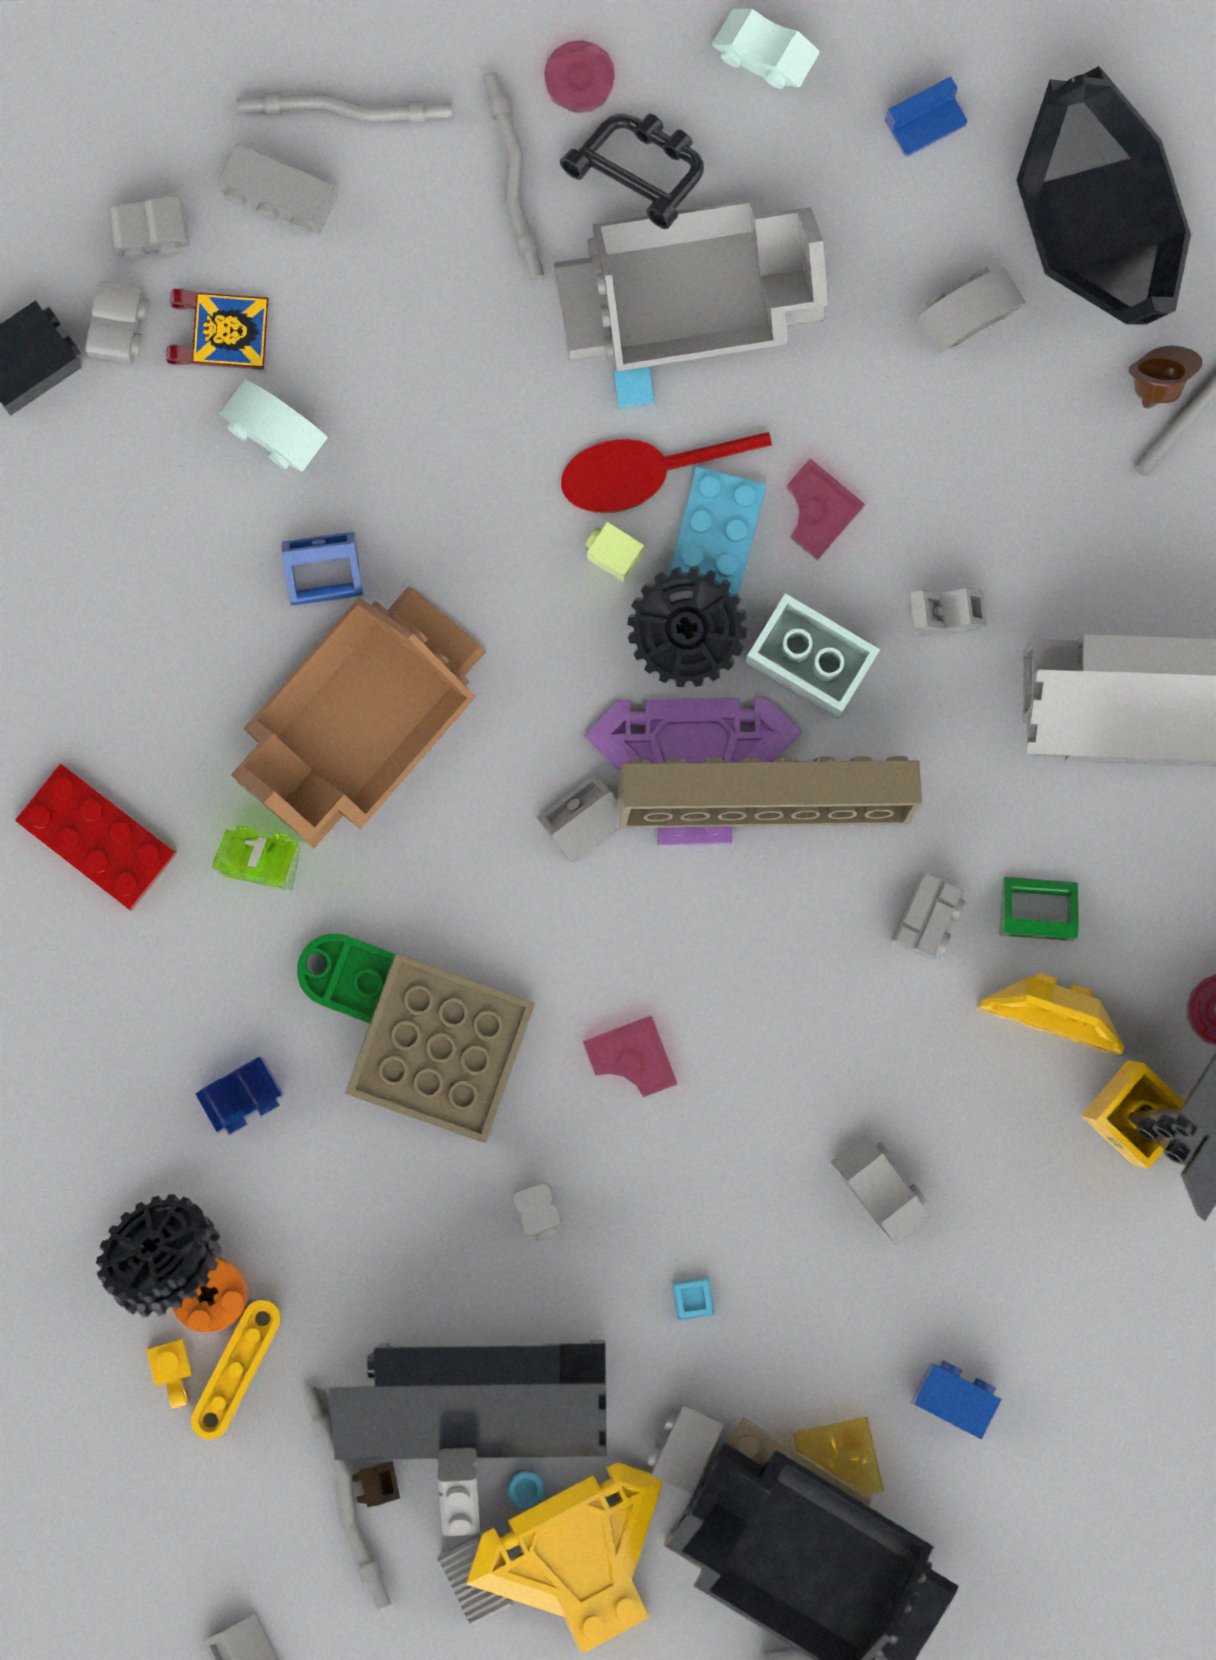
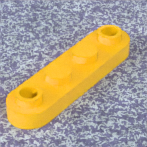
[191,1300,282,1440]

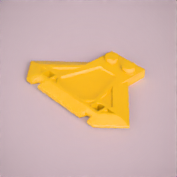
[466,1462,663,1654]

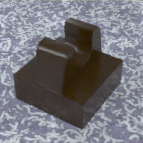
[352,1461,400,1507]

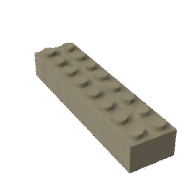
[616,756,922,828]

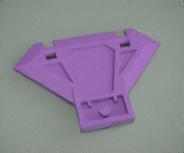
[584,697,802,846]

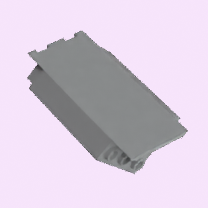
[554,197,829,372]
[1022,634,1216,766]

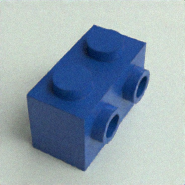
[911,1360,1002,1440]

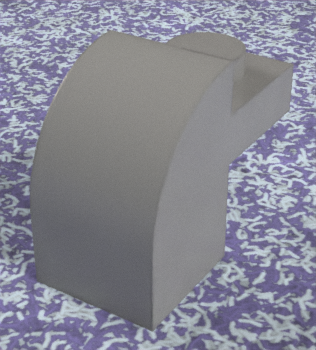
[909,587,987,635]

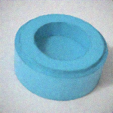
[507,1470,545,1509]

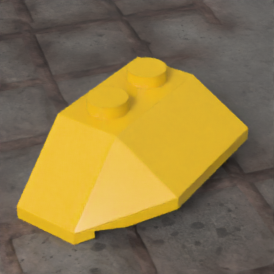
[976,973,1125,1056]

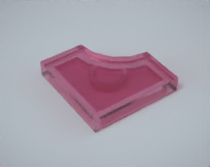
[786,459,865,561]
[583,1015,678,1098]

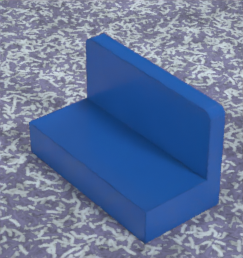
[885,76,967,156]

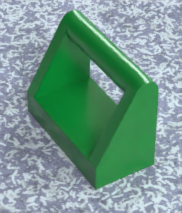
[999,877,1079,941]

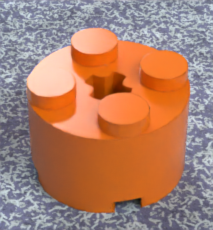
[172,1256,250,1333]

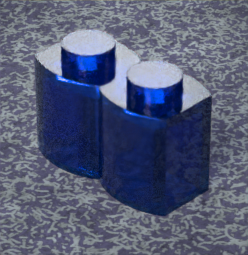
[195,1056,285,1135]

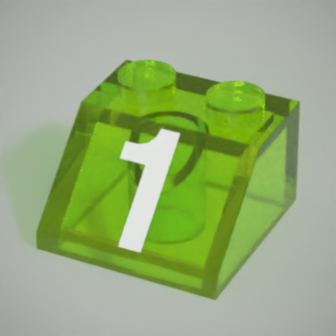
[212,825,301,891]

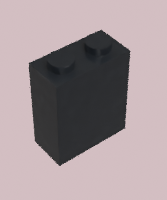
[0,300,82,416]

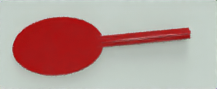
[561,432,772,513]

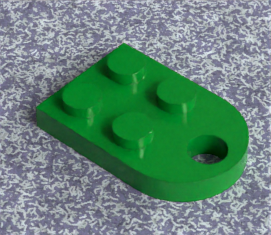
[297,933,394,1024]

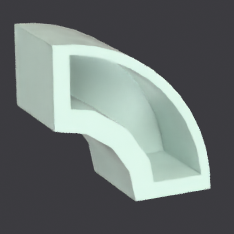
[712,9,820,89]
[219,379,328,472]

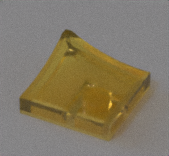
[793,1416,884,1495]

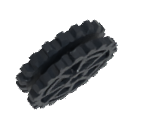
[627,566,748,687]
[96,1194,221,1317]

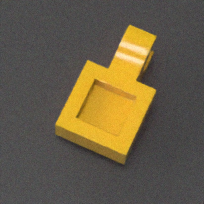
[146,1339,194,1409]

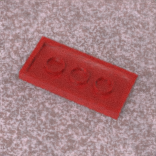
[15,763,177,911]

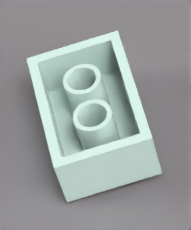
[745,593,880,718]

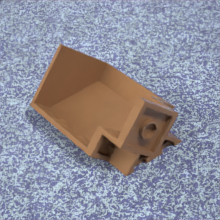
[231,586,486,848]

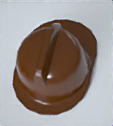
[1129,346,1202,409]

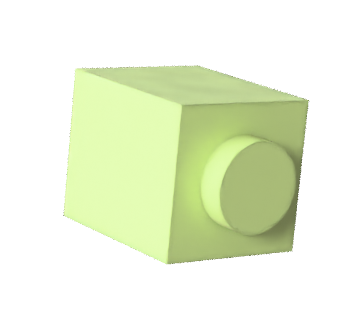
[585,522,644,582]

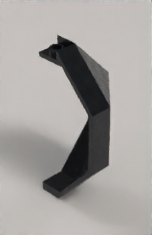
[1016,66,1191,325]

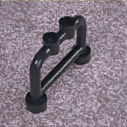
[560,113,704,229]

